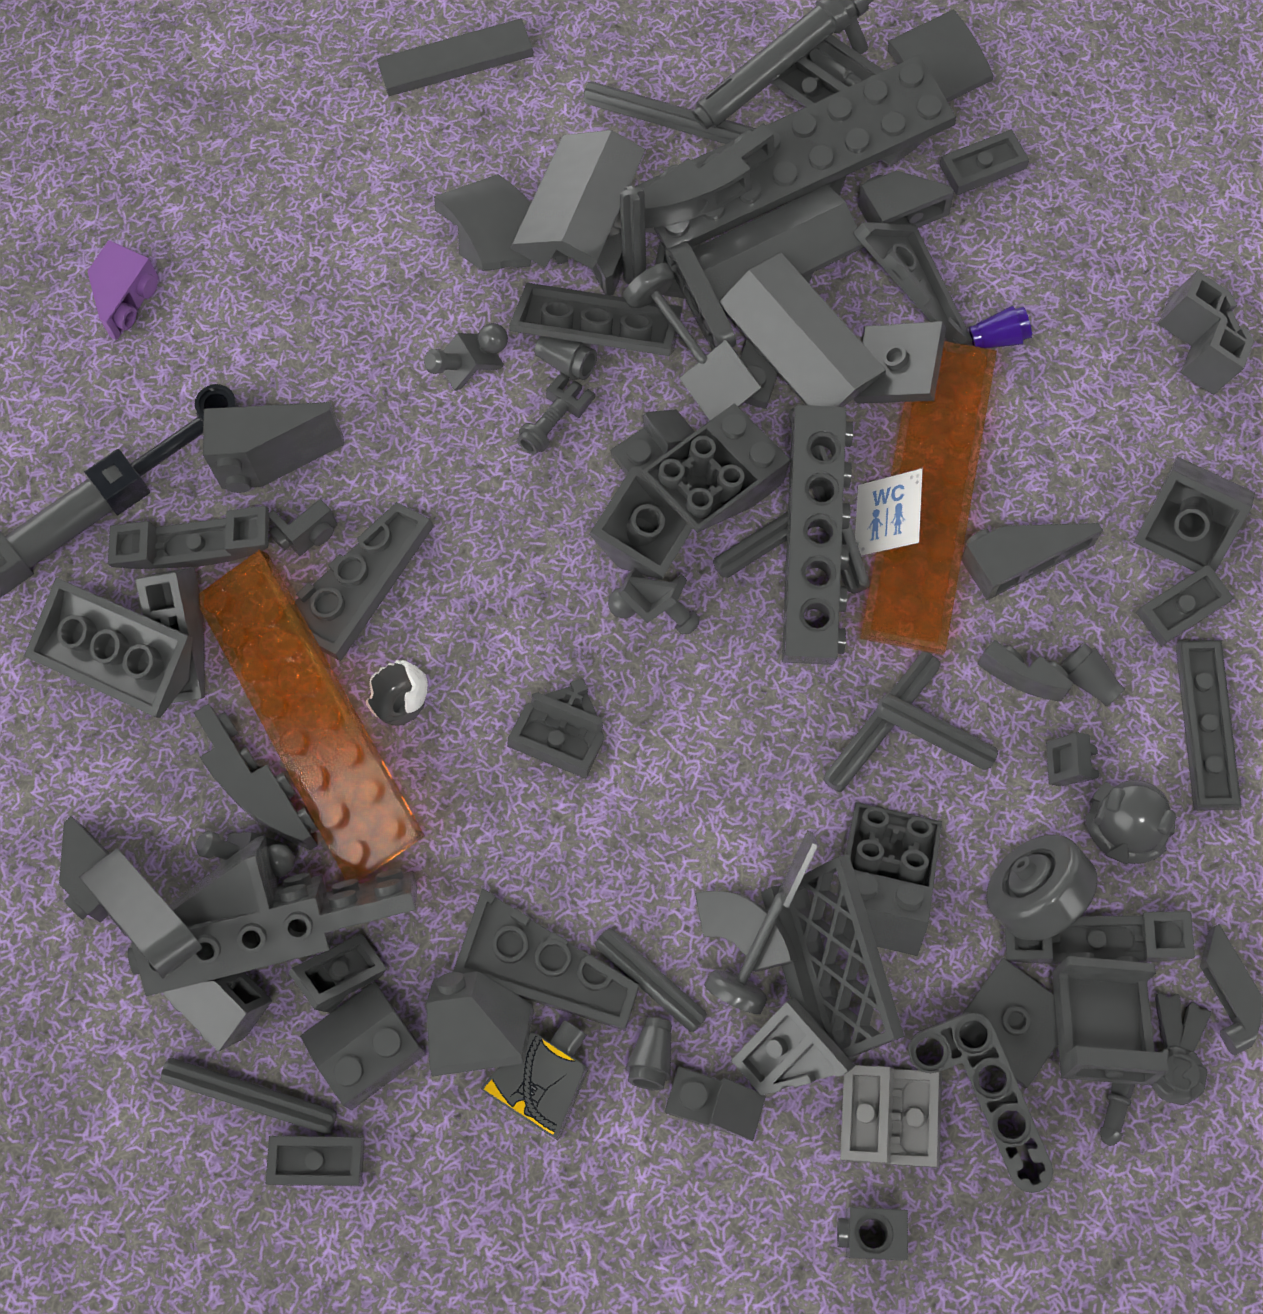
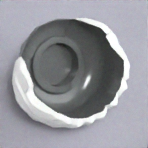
[366,660,428,726]

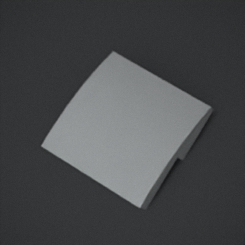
[840,1065,942,1168]

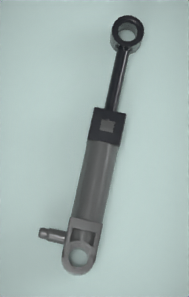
[0,384,240,598]

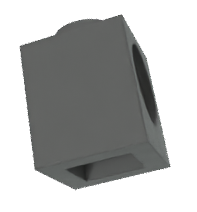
[837,1207,908,1261]

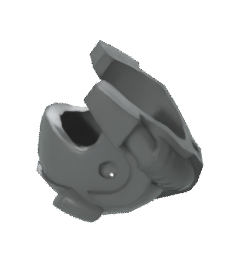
[1086,780,1177,865]

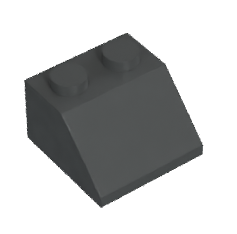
[1133,456,1255,572]
[300,981,427,1110]

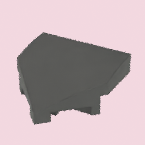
[507,678,604,779]

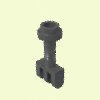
[517,373,596,455]

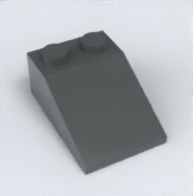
[203,402,344,493]

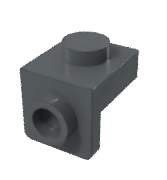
[269,499,338,556]

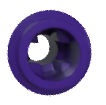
[969,305,1032,350]

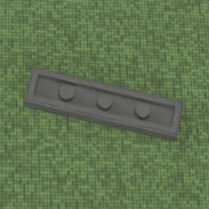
[377,18,533,97]
[1175,640,1242,811]

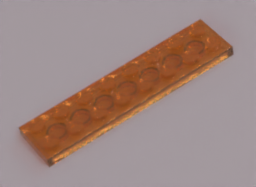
[860,341,997,655]
[199,549,425,881]

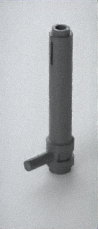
[692,0,873,130]

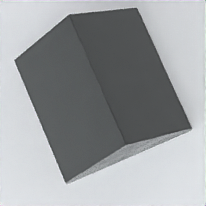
[589,464,693,580]

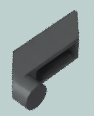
[1200,924,1263,1055]

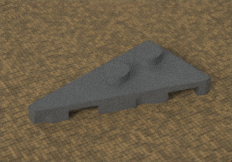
[854,222,973,350]

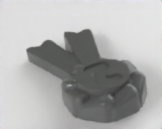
[1151,993,1211,1105]

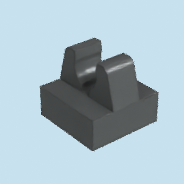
[1046,732,1099,786]

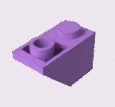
[87,240,159,340]

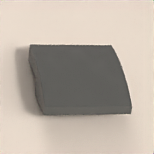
[888,9,994,102]

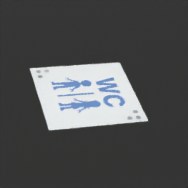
[855,468,923,556]

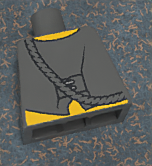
[481,1020,588,1141]

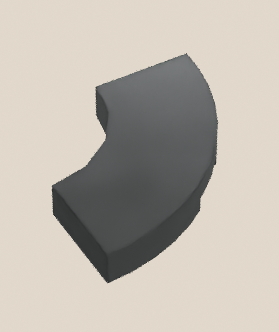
[695,891,798,972]

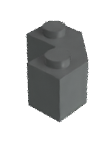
[1158,270,1254,395]

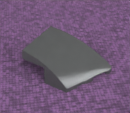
[434,174,568,271]

